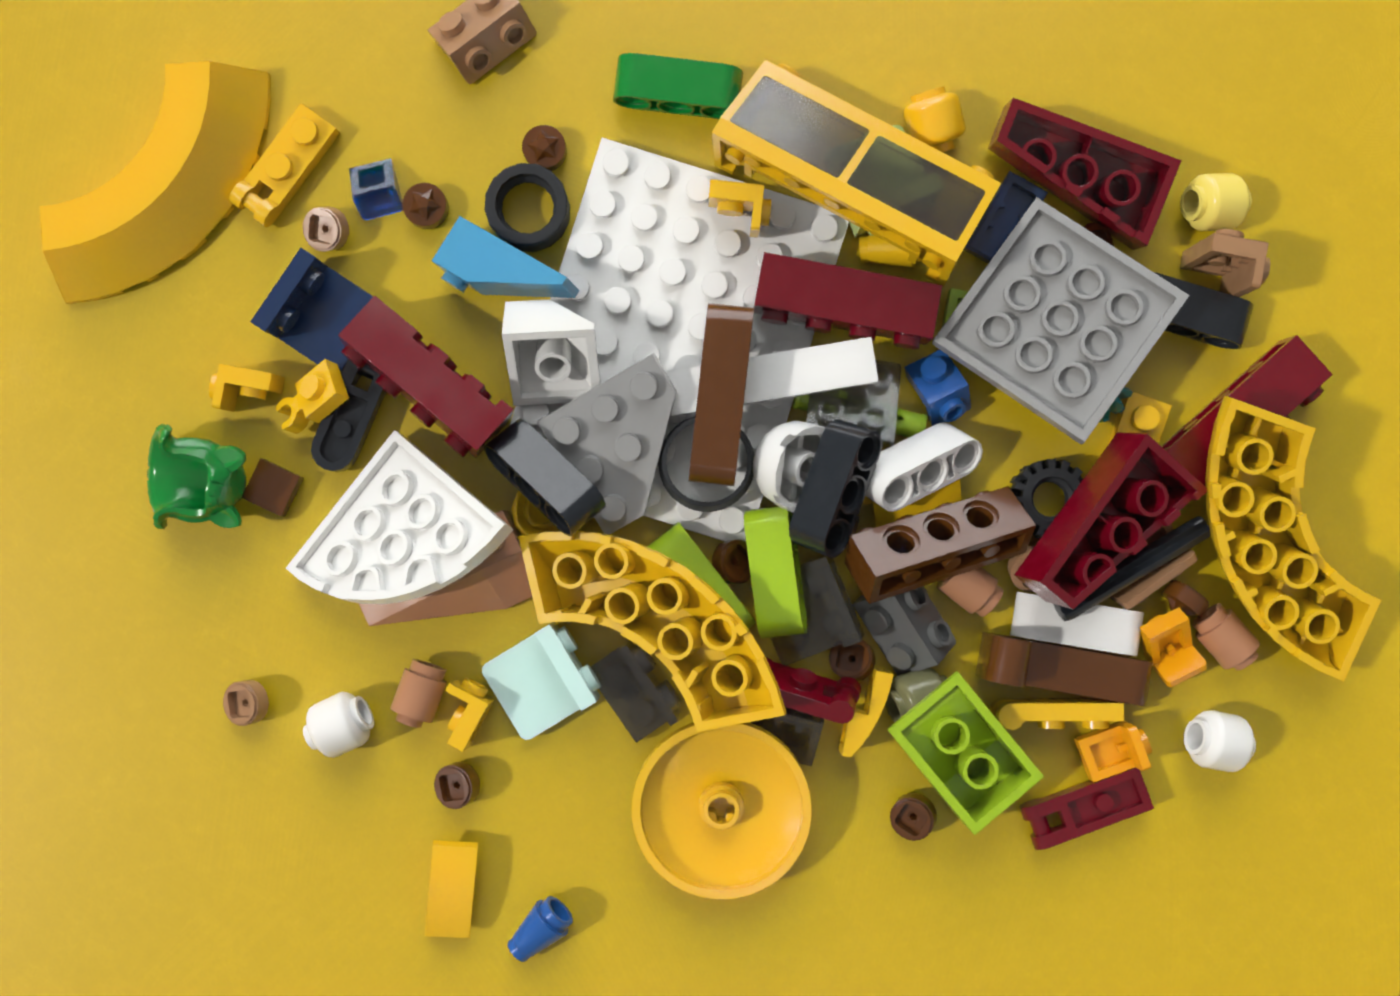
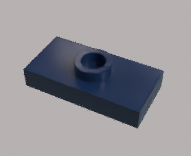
[965,171,1048,264]

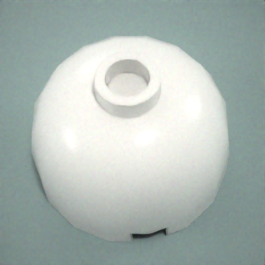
[753,421,825,512]

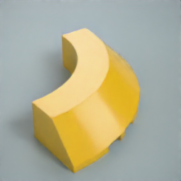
[40,61,271,304]
[518,531,787,732]

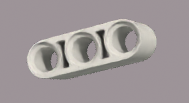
[865,422,983,512]
[1010,592,1144,656]

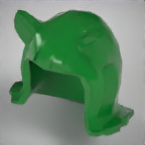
[147,424,247,529]

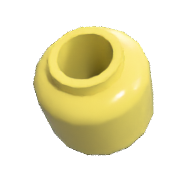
[1180,173,1252,231]

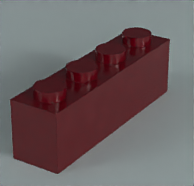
[753,252,943,350]
[1161,335,1333,486]

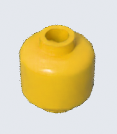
[903,86,966,152]

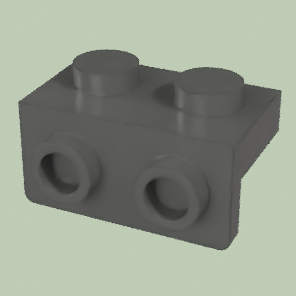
[852,586,956,676]

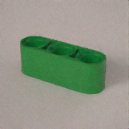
[613,53,743,119]

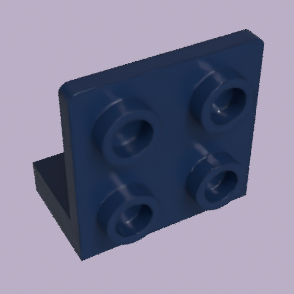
[250,248,373,374]

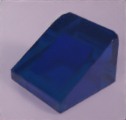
[349,158,403,220]

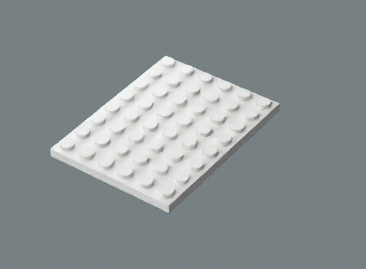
[510,137,849,541]

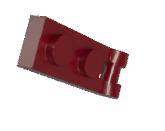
[765,656,861,724]
[1019,768,1154,850]

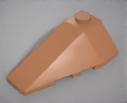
[358,510,532,626]

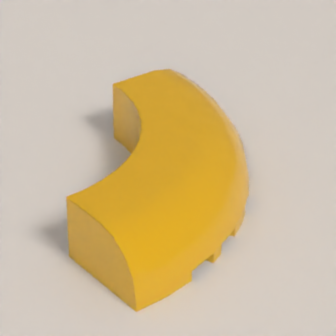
[1205,395,1382,682]

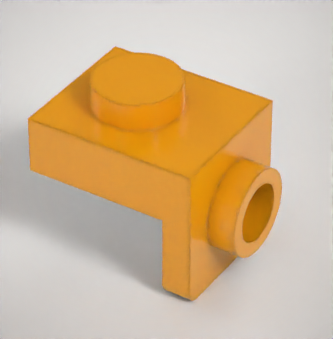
[1140,607,1207,687]
[1073,721,1152,783]

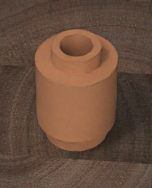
[937,567,1004,617]
[1192,603,1260,670]
[390,659,447,728]

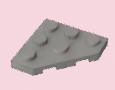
[537,353,677,535]

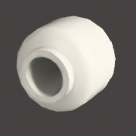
[303,691,374,758]
[1184,711,1256,772]

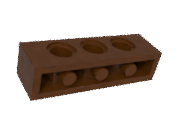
[844,486,1036,604]

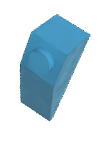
[432,216,580,298]

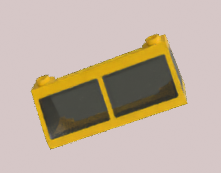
[712,60,1001,287]

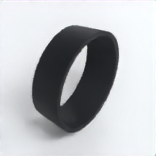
[658,417,755,512]

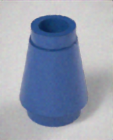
[508,896,573,962]

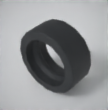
[484,163,570,252]

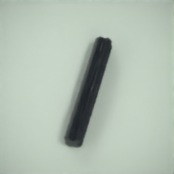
[1053,516,1211,621]

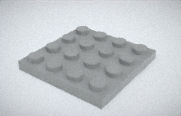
[932,197,1190,445]

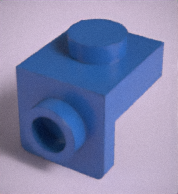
[904,350,971,426]

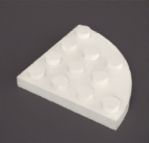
[286,430,514,605]

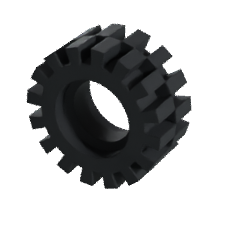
[1010,459,1083,538]

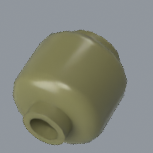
[885,668,947,722]

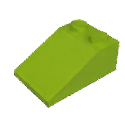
[887,671,1044,835]

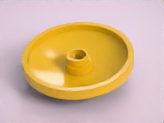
[632,722,812,899]

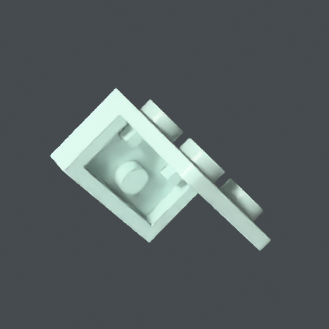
[482,622,601,740]

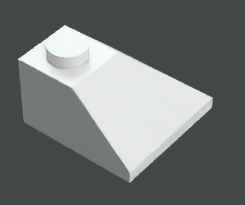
[502,299,601,406]

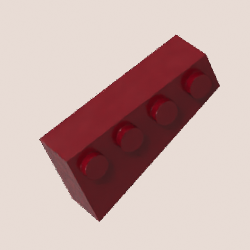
[988,97,1182,250]
[338,296,514,458]
[1014,432,1207,609]

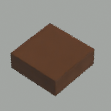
[242,458,304,517]

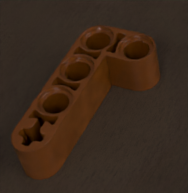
[688,303,754,486]
[975,632,1153,706]

